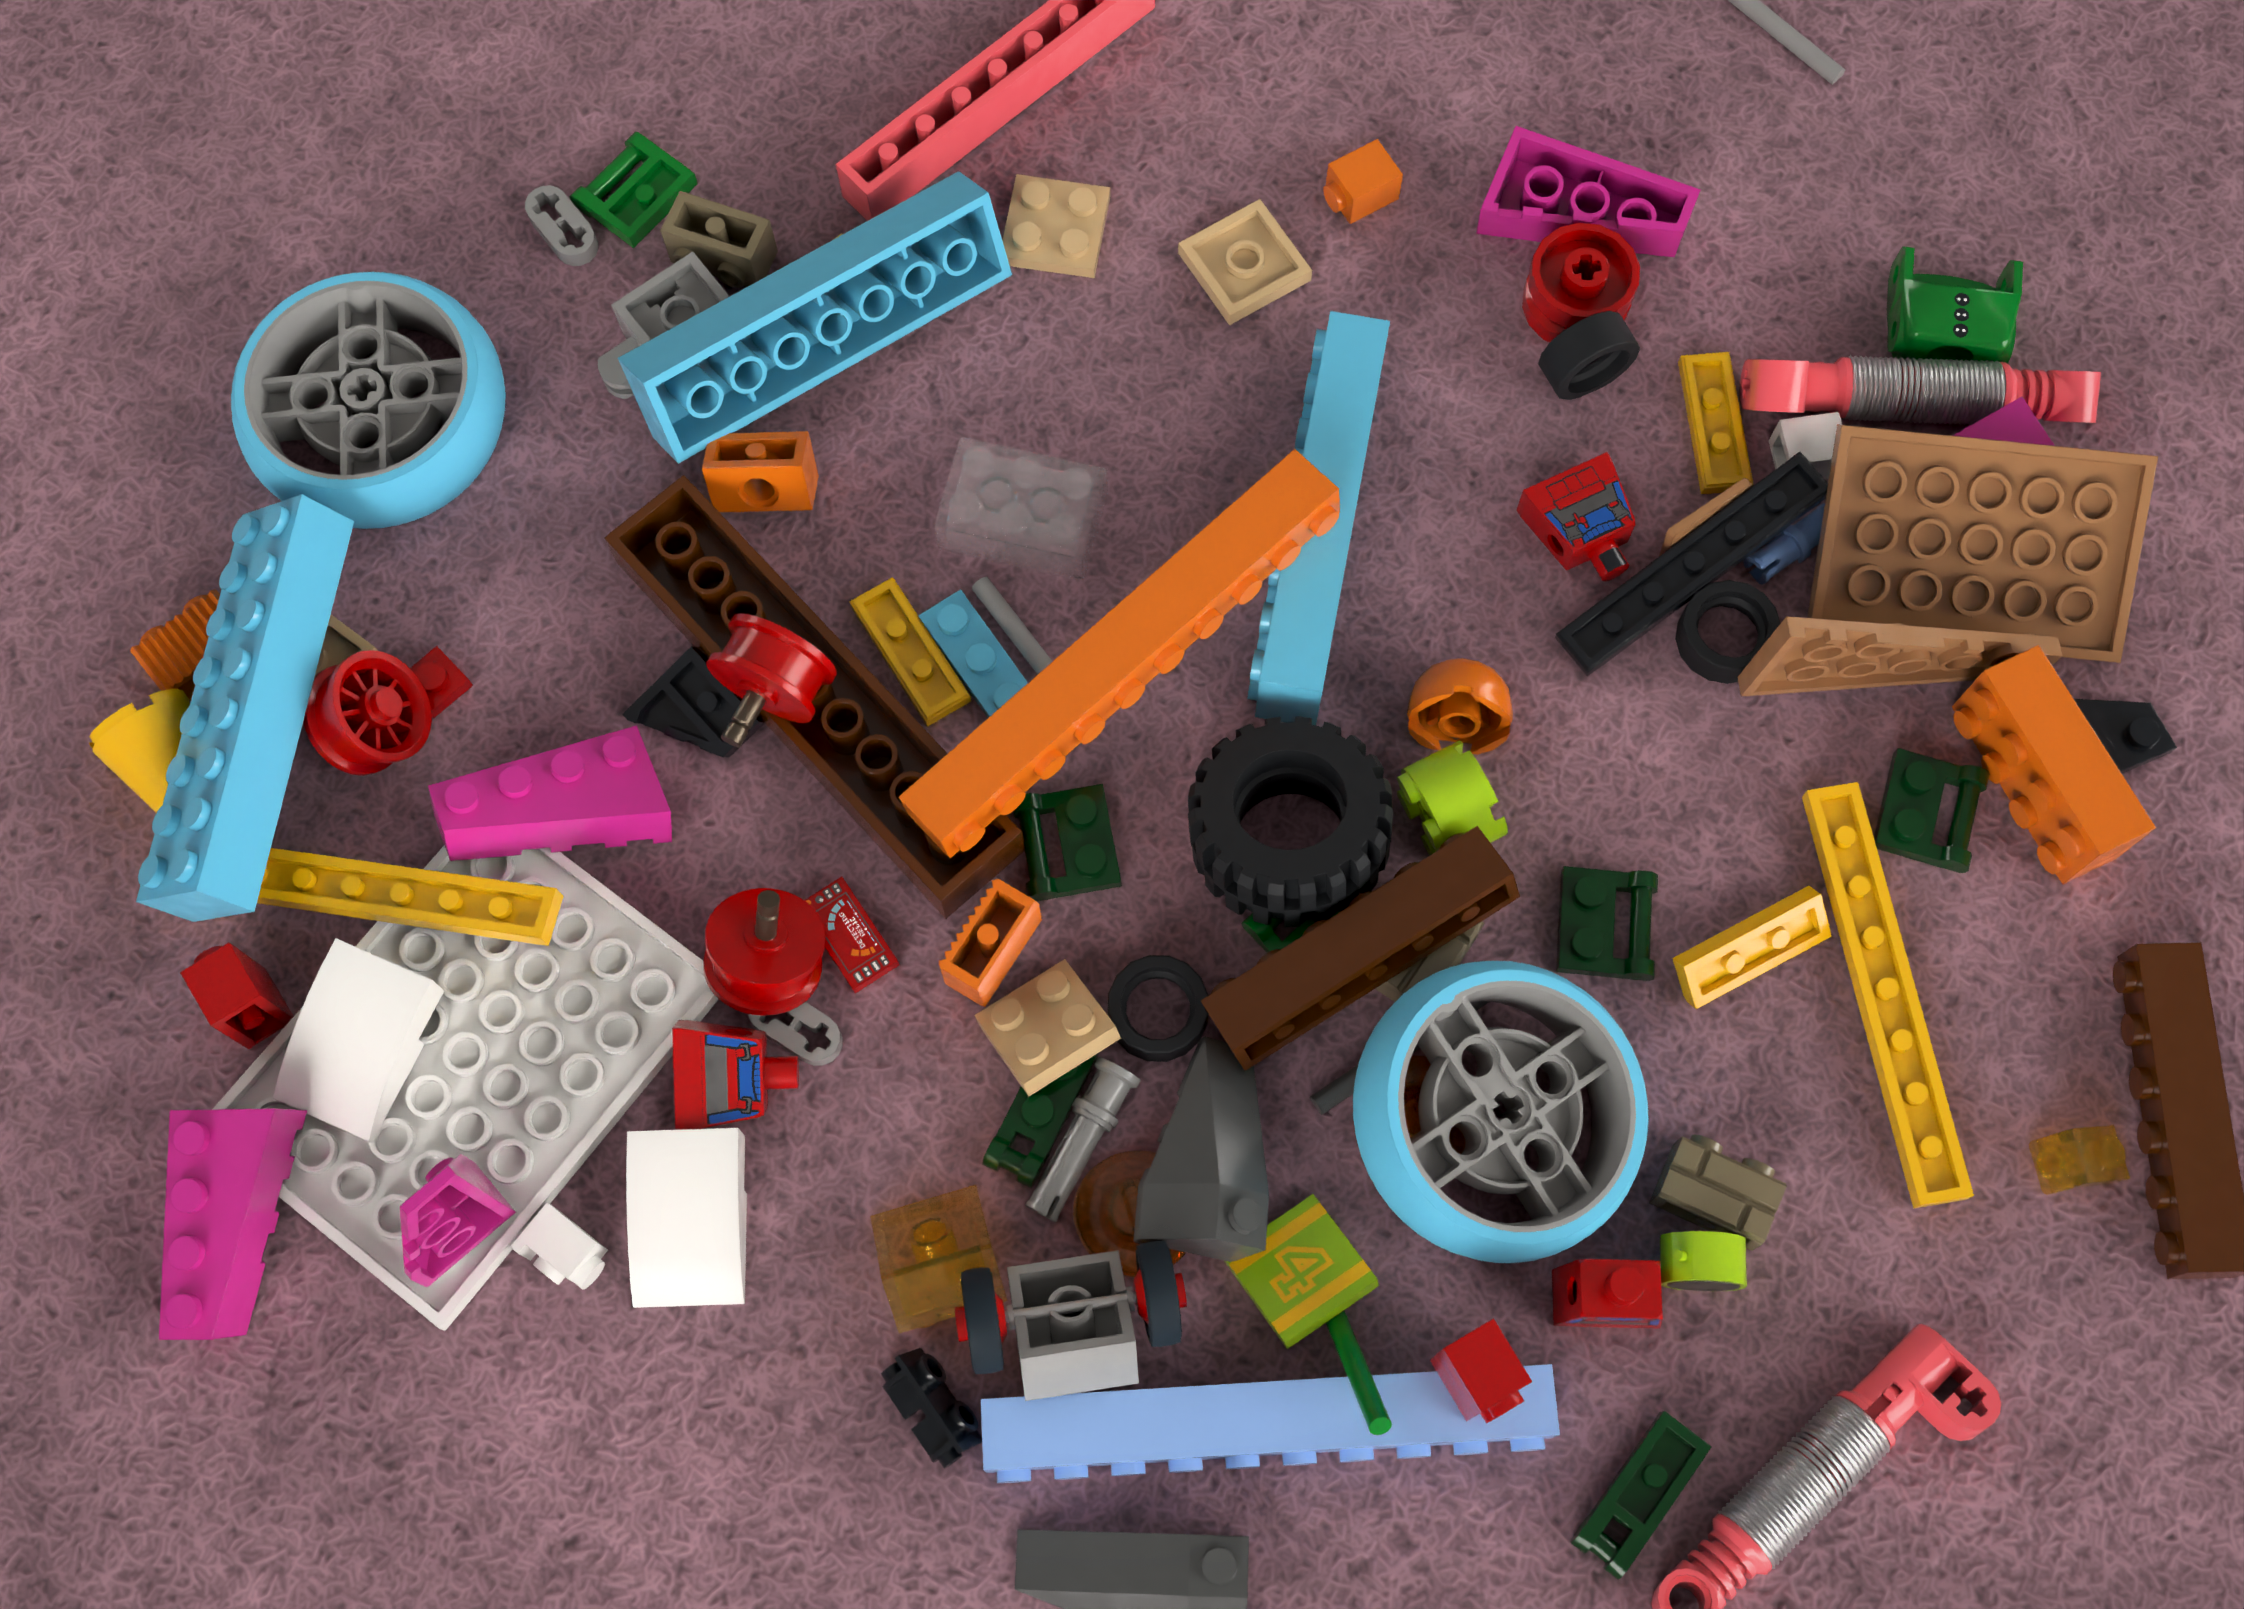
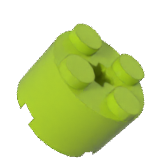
[1397,740,1508,856]

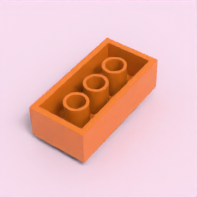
[1952,645,2156,885]

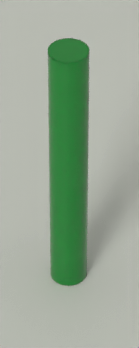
[1326,1310,1392,1435]

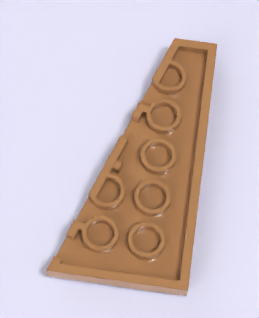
[1737,616,2063,697]

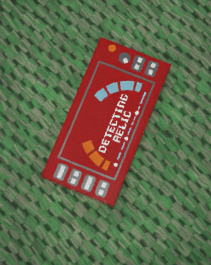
[805,876,900,994]

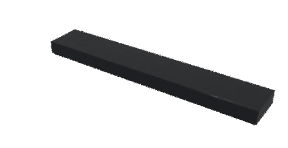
[1555,452,1828,676]

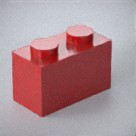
[180,942,294,1049]
[1430,1318,1532,1424]

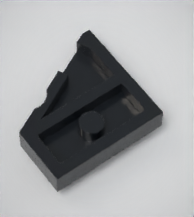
[622,646,765,757]
[2074,699,2177,774]

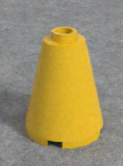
[89,688,191,813]

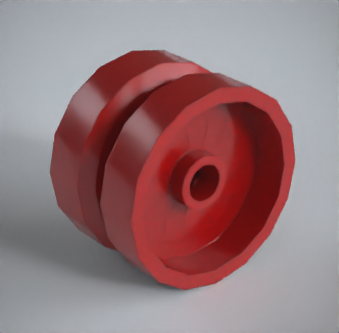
[1522,223,1640,343]

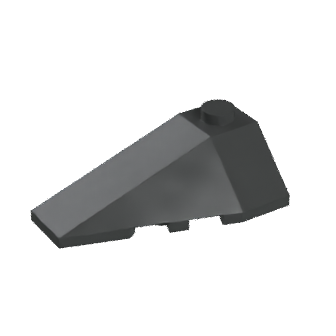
[1134,1036,1269,1262]
[1015,1529,1249,1609]

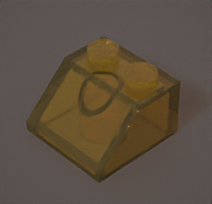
[870,1185,1008,1334]

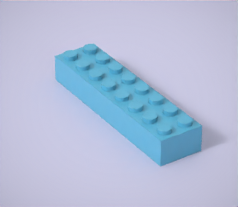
[618,171,1012,464]
[1247,311,1390,725]
[136,494,354,922]

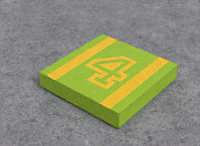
[1224,1194,1379,1349]

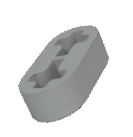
[525,185,598,266]
[748,1002,843,1066]

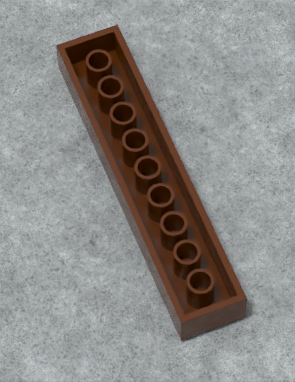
[604,475,1025,919]

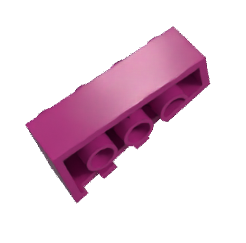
[1476,126,1701,258]
[428,725,672,861]
[159,1109,307,1340]

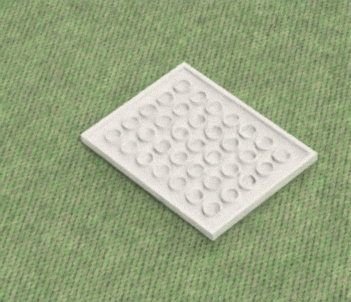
[212,845,719,1331]

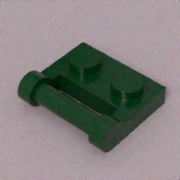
[1874,748,1990,873]
[1013,784,1122,901]
[1556,866,1658,981]

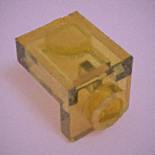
[2029,1125,2130,1195]

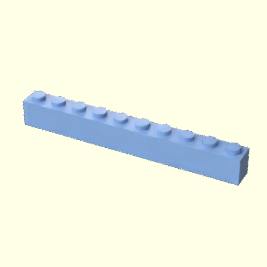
[981,1364,1560,1483]

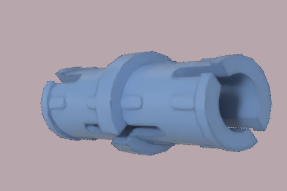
[1743,503,1825,585]

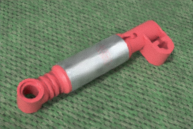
[1740,355,2101,425]
[1651,1324,2001,1609]

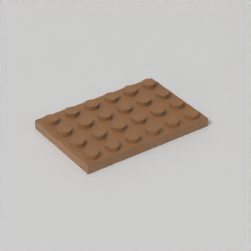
[1807,424,2158,663]

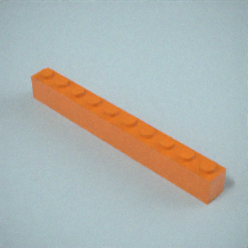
[898,449,1340,859]

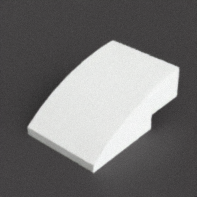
[273,938,444,1143]
[626,1128,747,1308]

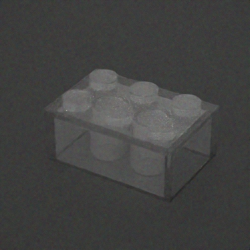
[934,437,1108,582]

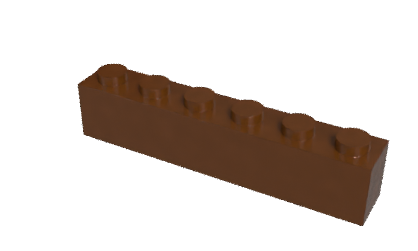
[1201,826,1520,1071]
[2113,942,2244,1279]

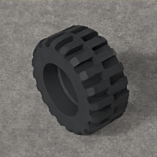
[1188,716,1393,927]

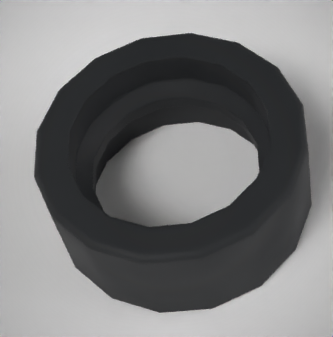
[1538,311,1640,400]
[1675,580,1781,684]
[1107,955,1209,1062]

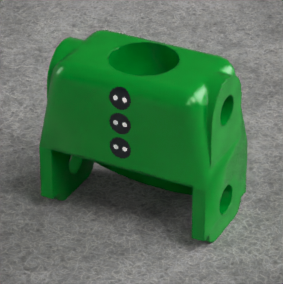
[1886,246,2023,364]

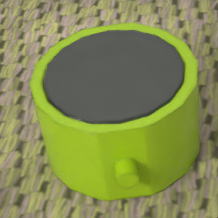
[1660,1231,1747,1291]

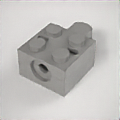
[598,251,730,399]

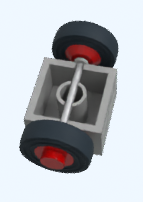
[954,1241,1187,1401]

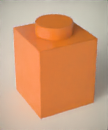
[1323,139,1403,224]

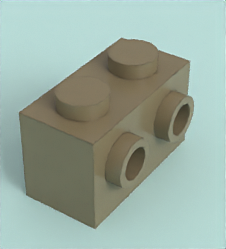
[660,191,778,288]

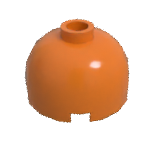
[1407,658,1513,755]

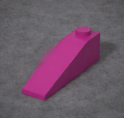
[400,1154,516,1288]

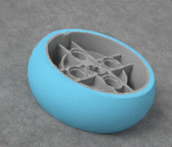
[231,272,506,529]
[1353,961,1649,1263]

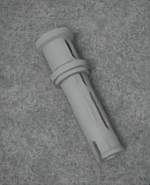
[1025,1057,1141,1222]

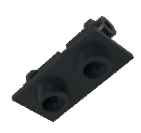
[881,1348,982,1469]

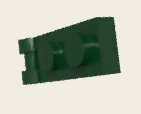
[982,1053,1099,1188]
[1570,1411,1712,1580]

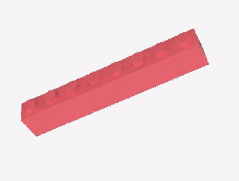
[836,0,1155,221]

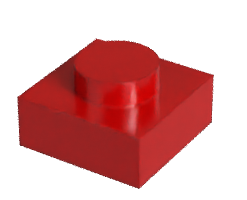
[410,646,473,719]

